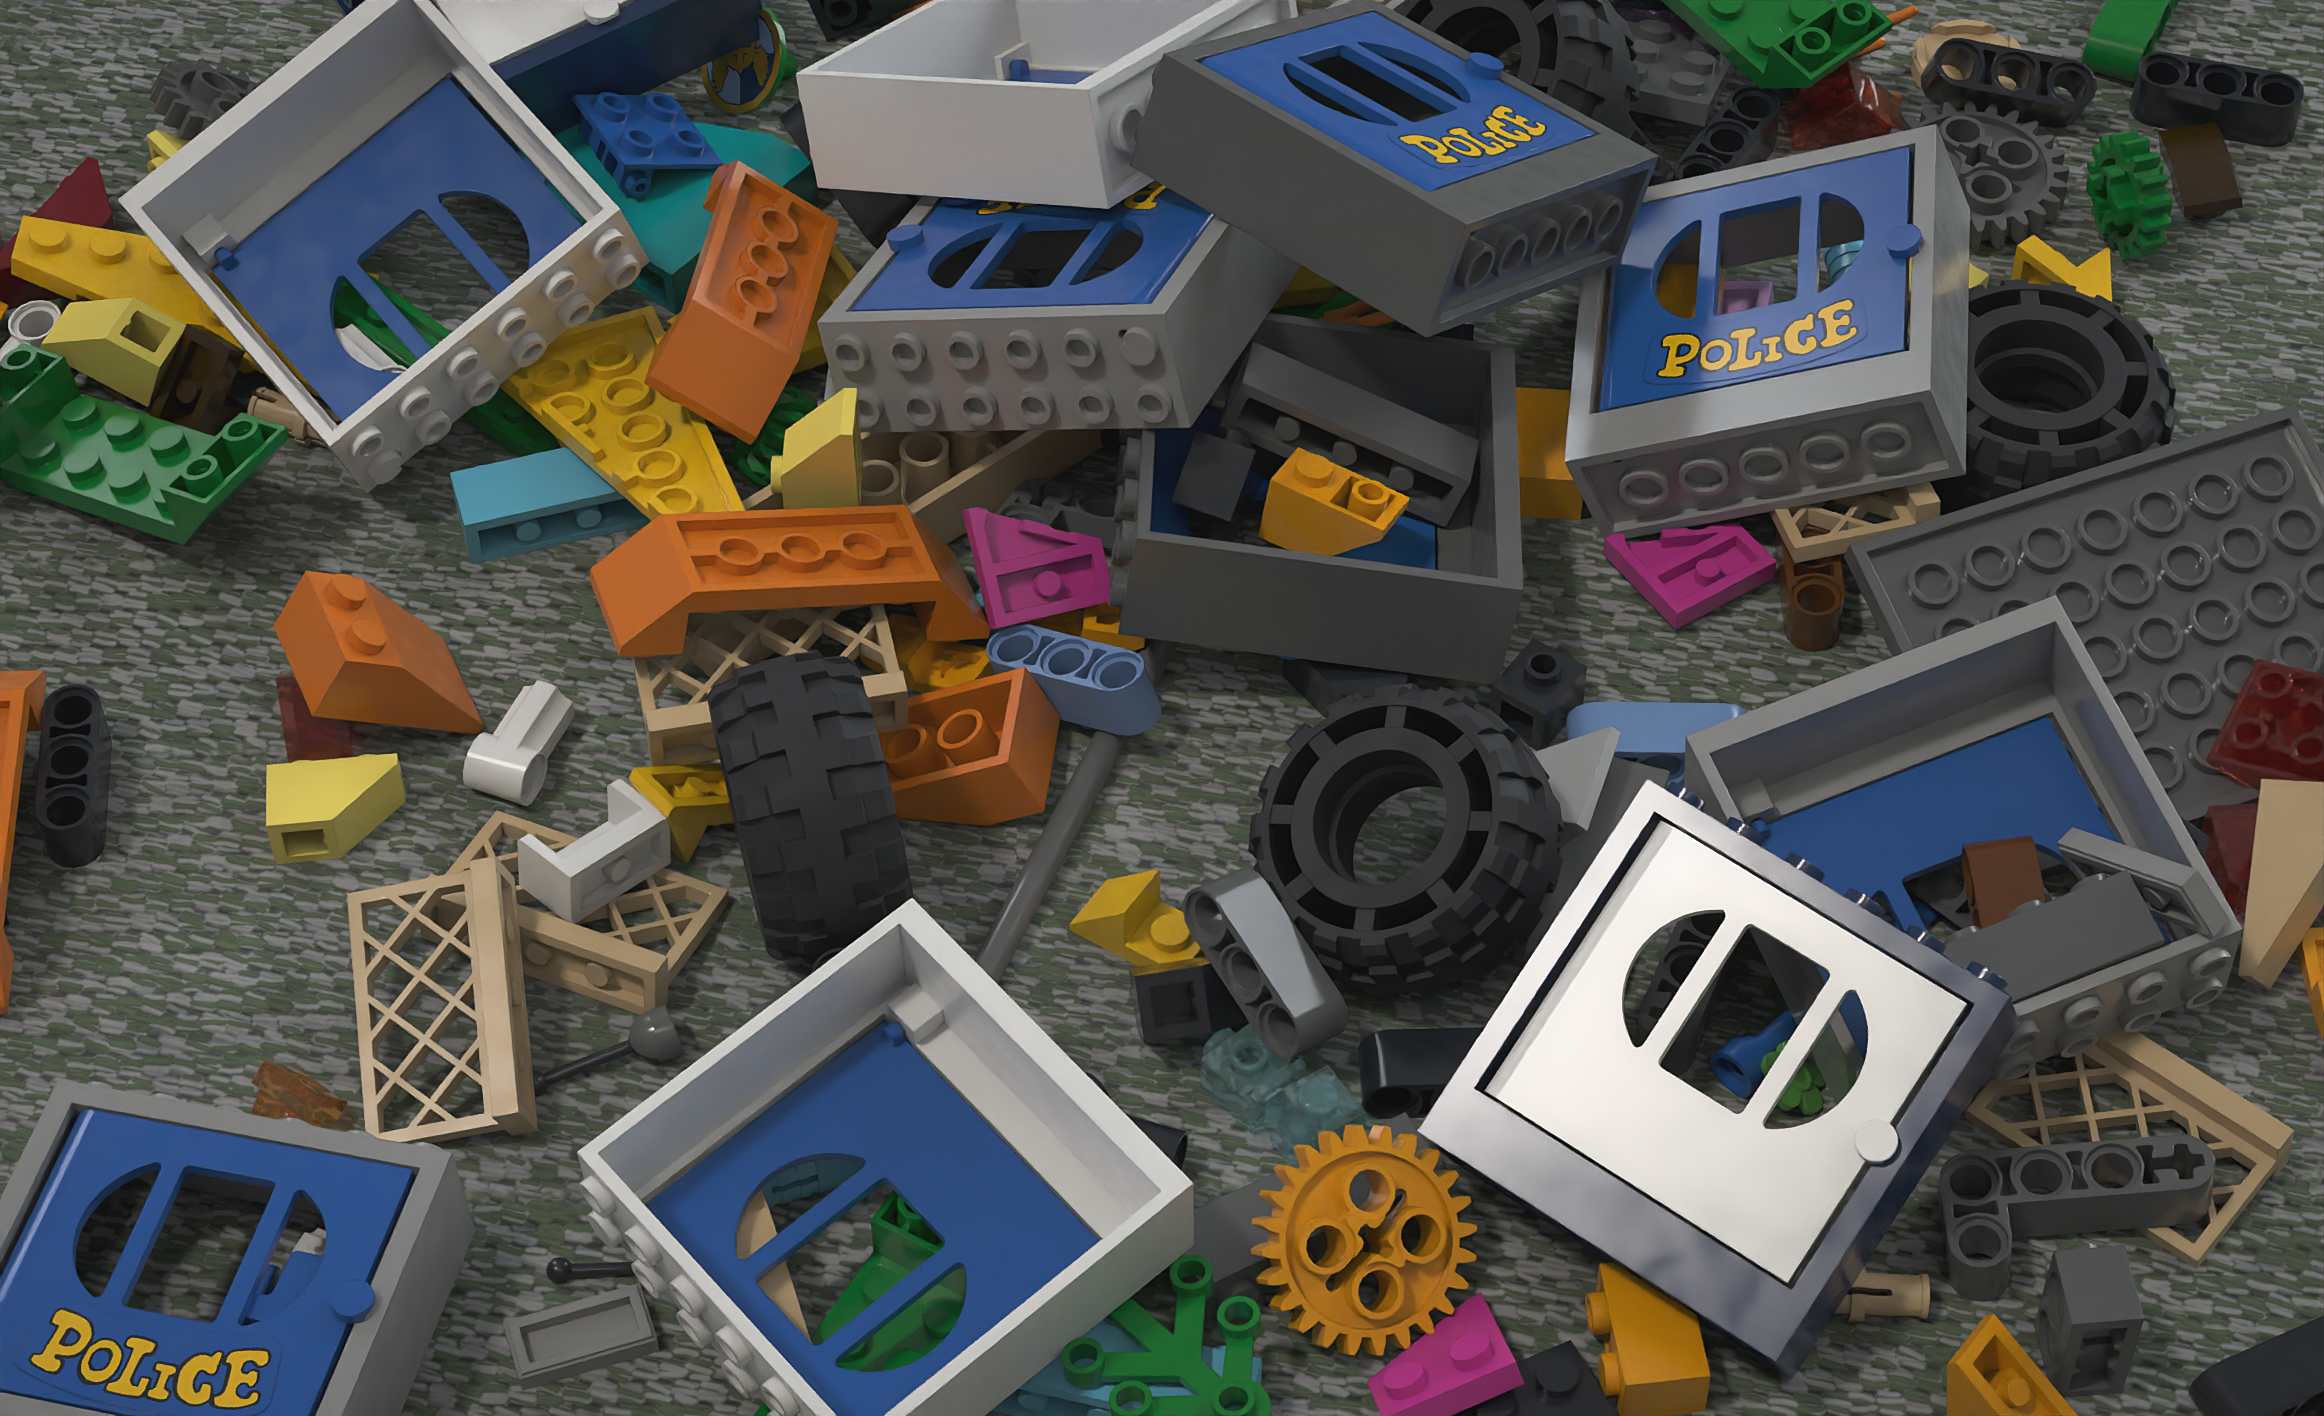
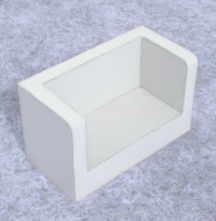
[517,779,671,924]

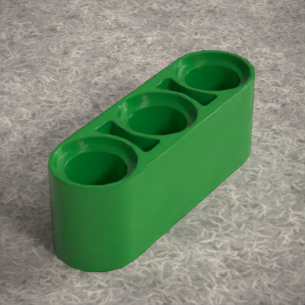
[2081,0,2180,84]

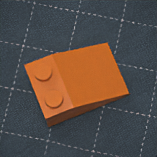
[273,571,484,734]
[878,667,1061,826]

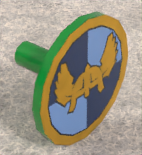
[701,4,798,115]

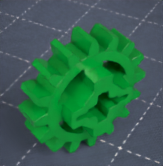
[2086,130,2173,260]

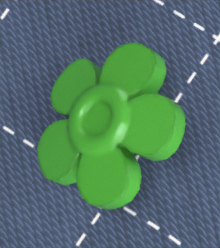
[1761,1040,1825,1116]

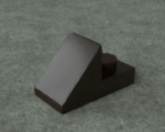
[149,324,248,436]

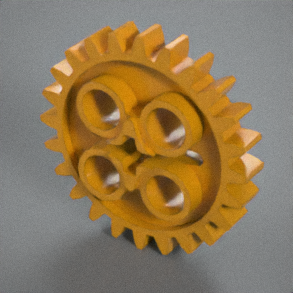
[1250,1124,1477,1356]

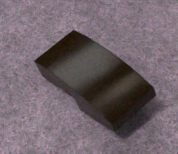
[2158,122,2243,219]

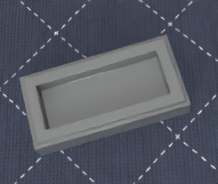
[503,1283,659,1391]

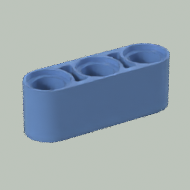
[986,624,1161,736]
[1566,702,1748,787]

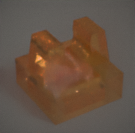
[250,1059,348,1127]

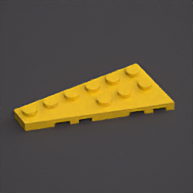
[11,215,379,398]
[499,305,745,521]

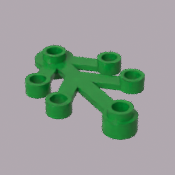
[1061,1254,1272,1416]

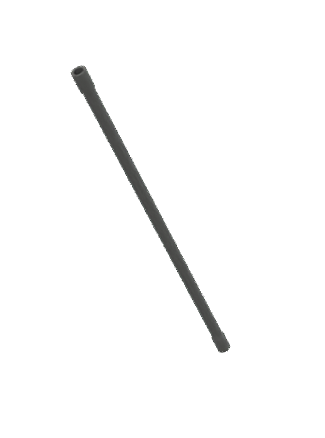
[974,458,1276,984]

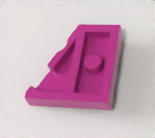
[962,507,1111,630]
[1603,523,1777,630]
[1367,1292,1525,1416]

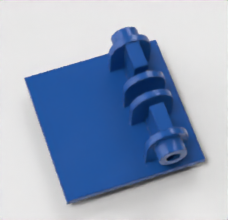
[572,92,724,197]

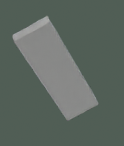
[2057,827,2230,937]

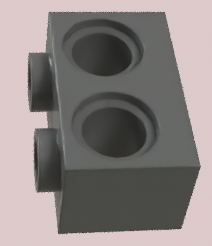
[2034,1243,2144,1398]

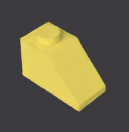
[771,388,864,509]

